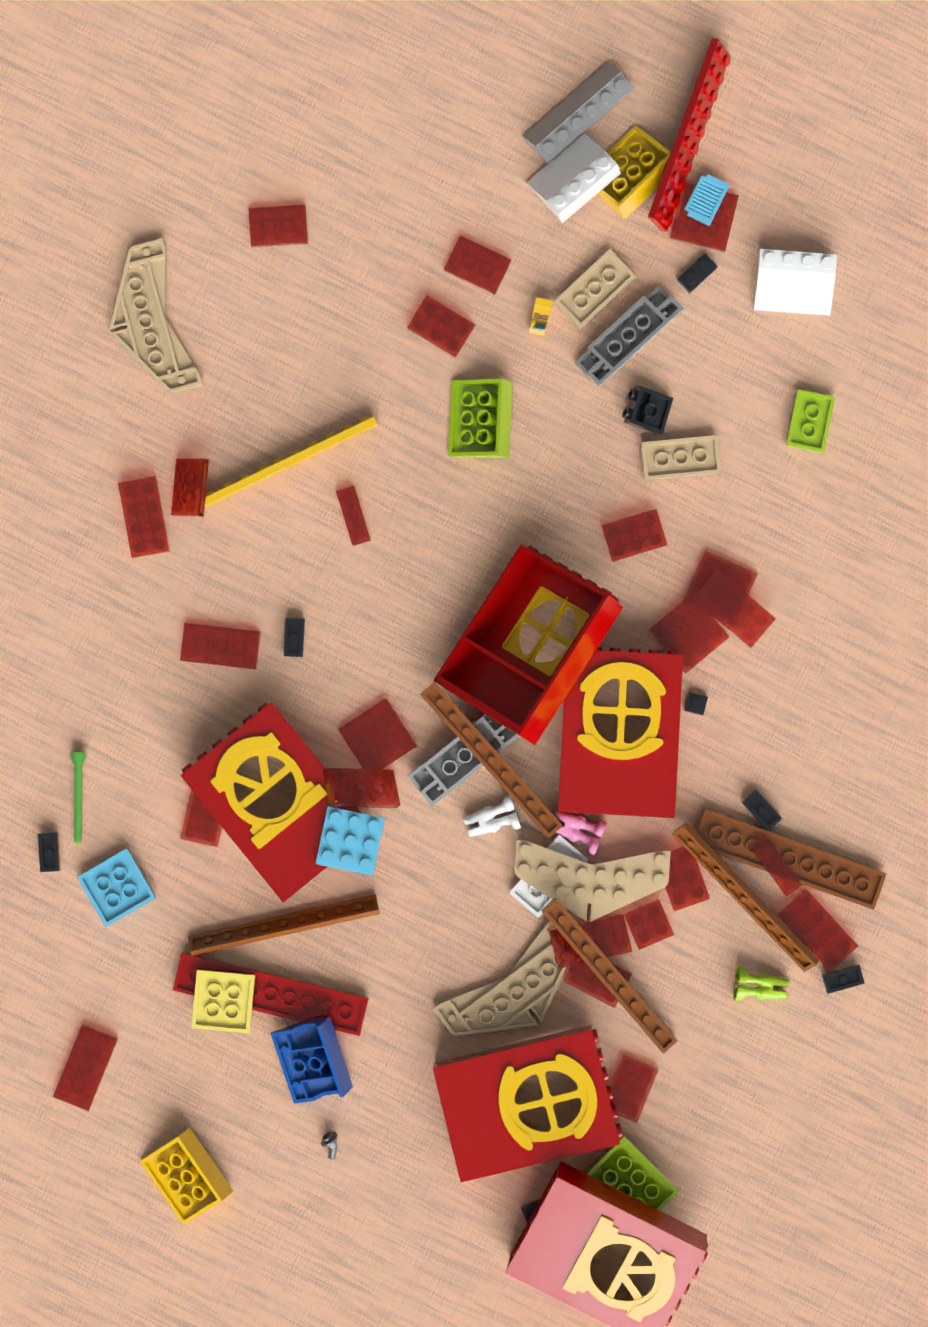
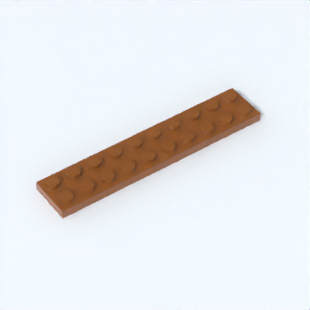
[696,809,887,910]

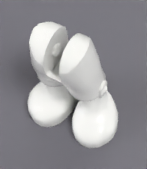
[462,795,521,837]

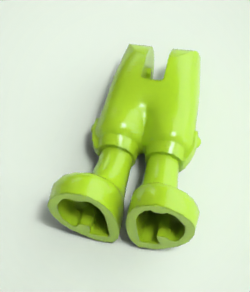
[733,965,790,1001]

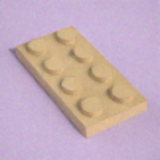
[554,249,636,329]
[641,435,721,481]

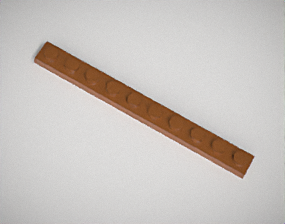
[420,682,563,838]
[672,822,819,972]
[188,894,380,956]
[541,898,677,1054]

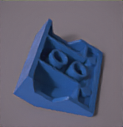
[271,1016,353,1104]

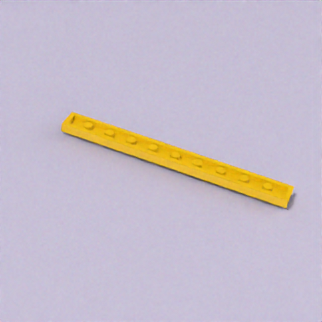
[201,416,378,508]

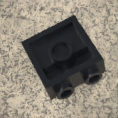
[622,386,674,435]

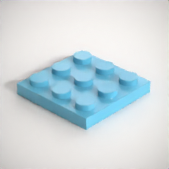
[315,806,385,876]
[77,848,157,927]

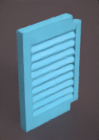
[684,174,730,226]

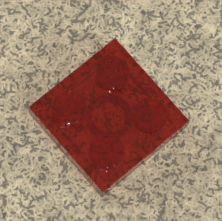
[624,899,674,950]

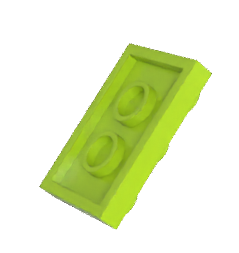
[786,389,835,454]

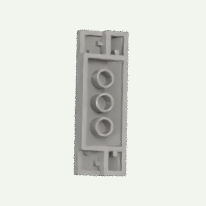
[522,62,634,164]
[574,285,684,387]
[407,714,519,806]

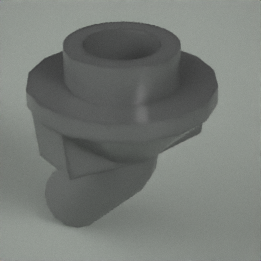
[321,1132,338,1160]

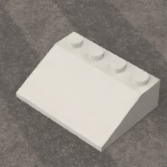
[526,133,621,223]
[754,249,837,316]

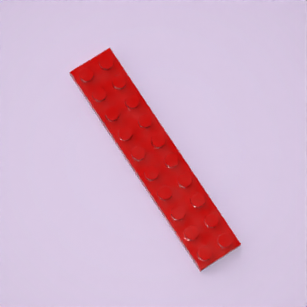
[648,38,731,232]
[173,952,369,1036]

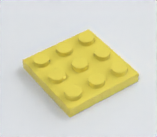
[191,969,255,1034]

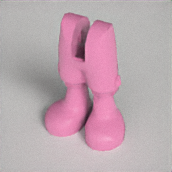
[553,810,607,855]

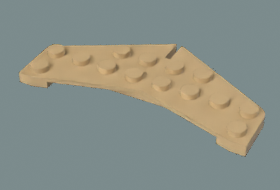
[109,238,203,393]
[514,840,671,922]
[433,921,574,1036]

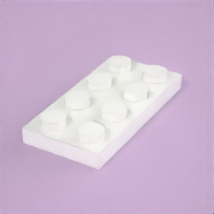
[509,835,588,918]

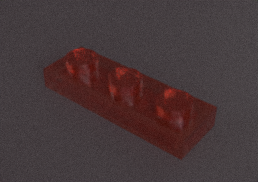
[336,486,371,546]
[751,838,802,897]

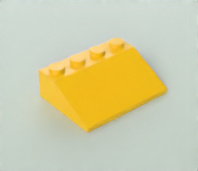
[597,125,671,219]
[140,1127,233,1225]

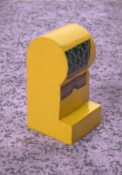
[529,297,553,336]

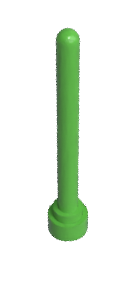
[70,751,86,844]

